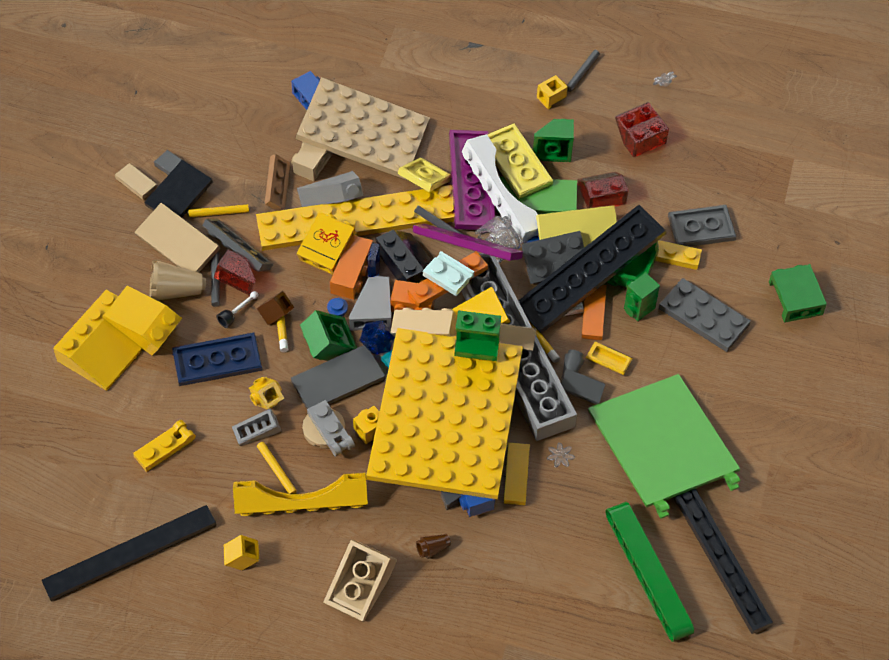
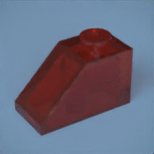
[214,249,256,296]

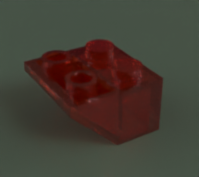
[615,102,669,157]

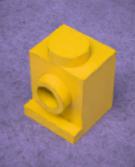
[537,75,568,109]

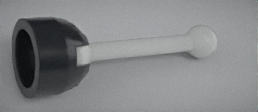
[216,291,258,328]

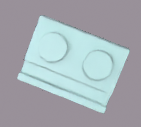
[423,251,474,296]

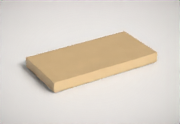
[135,203,220,273]

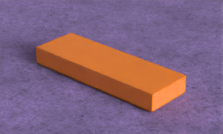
[581,285,606,340]

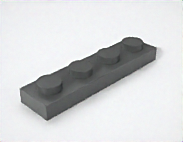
[202,219,274,272]

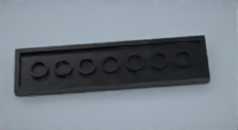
[518,205,666,334]

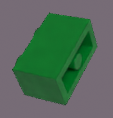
[624,272,660,321]

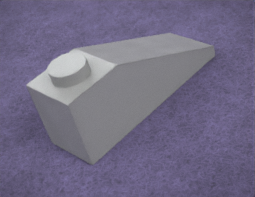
[297,171,363,207]

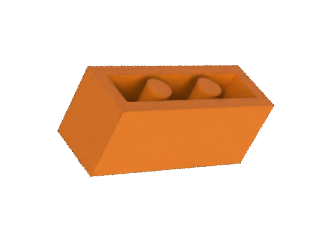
[330,235,376,300]

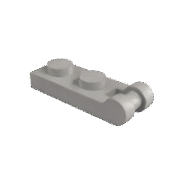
[307,400,355,457]

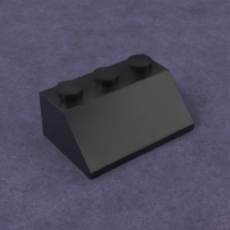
[376,229,432,283]

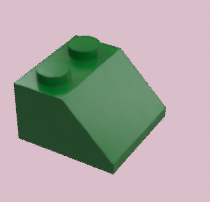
[533,119,574,162]
[300,310,357,361]

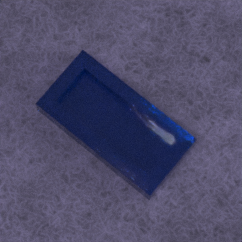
[368,243,380,277]

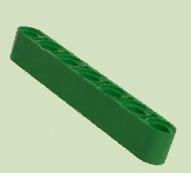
[605,502,694,642]

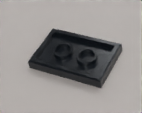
[144,160,213,218]

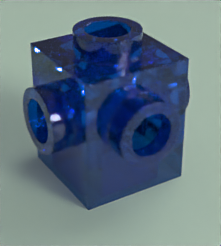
[359,320,395,355]

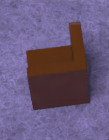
[256,291,295,325]

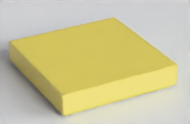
[398,158,452,192]

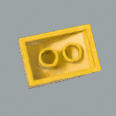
[102,286,182,356]

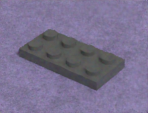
[659,278,751,352]

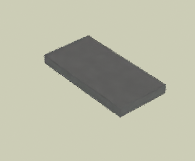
[291,344,385,409]

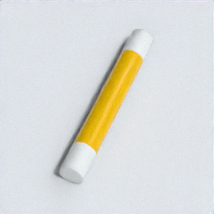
[277,316,289,352]
[528,320,560,363]

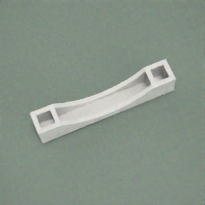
[462,134,539,244]

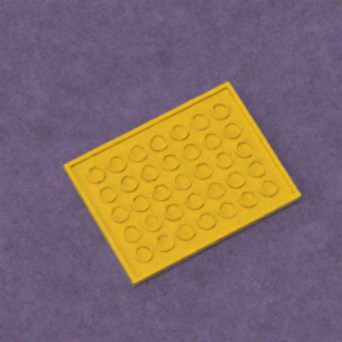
[366,328,523,500]

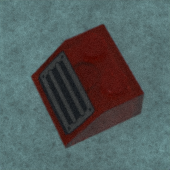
[577,172,629,209]

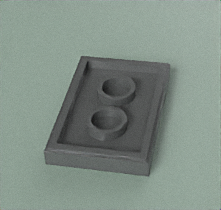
[668,205,736,247]

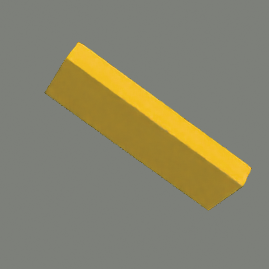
[504,442,530,505]

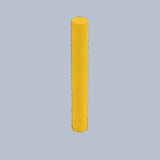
[188,204,249,218]
[257,442,297,494]

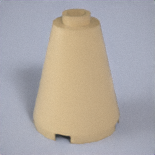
[150,260,206,301]

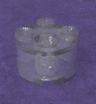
[475,216,523,263]

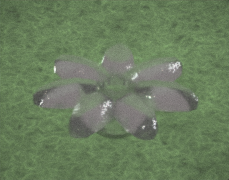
[653,71,677,86]
[547,443,575,468]

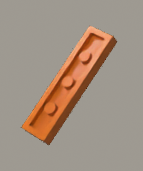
[408,251,488,308]

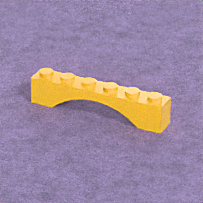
[233,473,368,516]

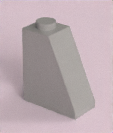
[349,276,391,331]

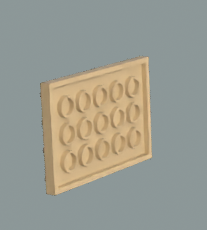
[296,77,430,180]

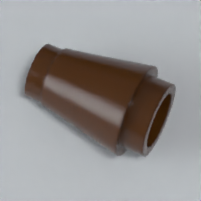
[416,534,451,558]

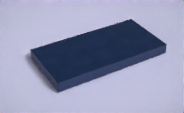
[172,332,262,386]

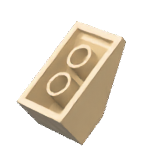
[323,540,397,621]

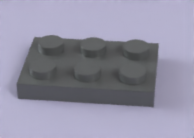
[521,231,584,284]

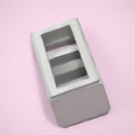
[232,408,282,446]

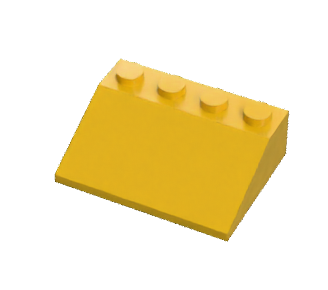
[53,289,143,391]

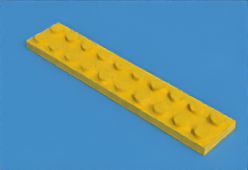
[256,185,454,251]

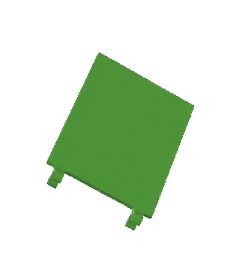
[588,374,740,519]

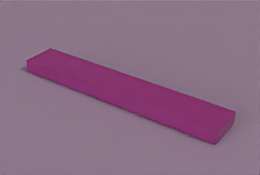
[413,224,523,261]

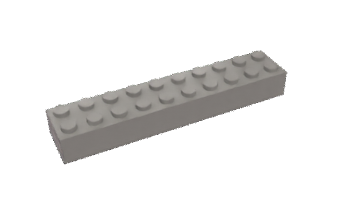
[461,253,577,441]

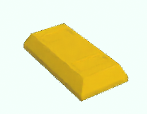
[586,342,633,375]

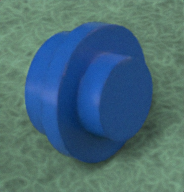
[327,298,348,317]

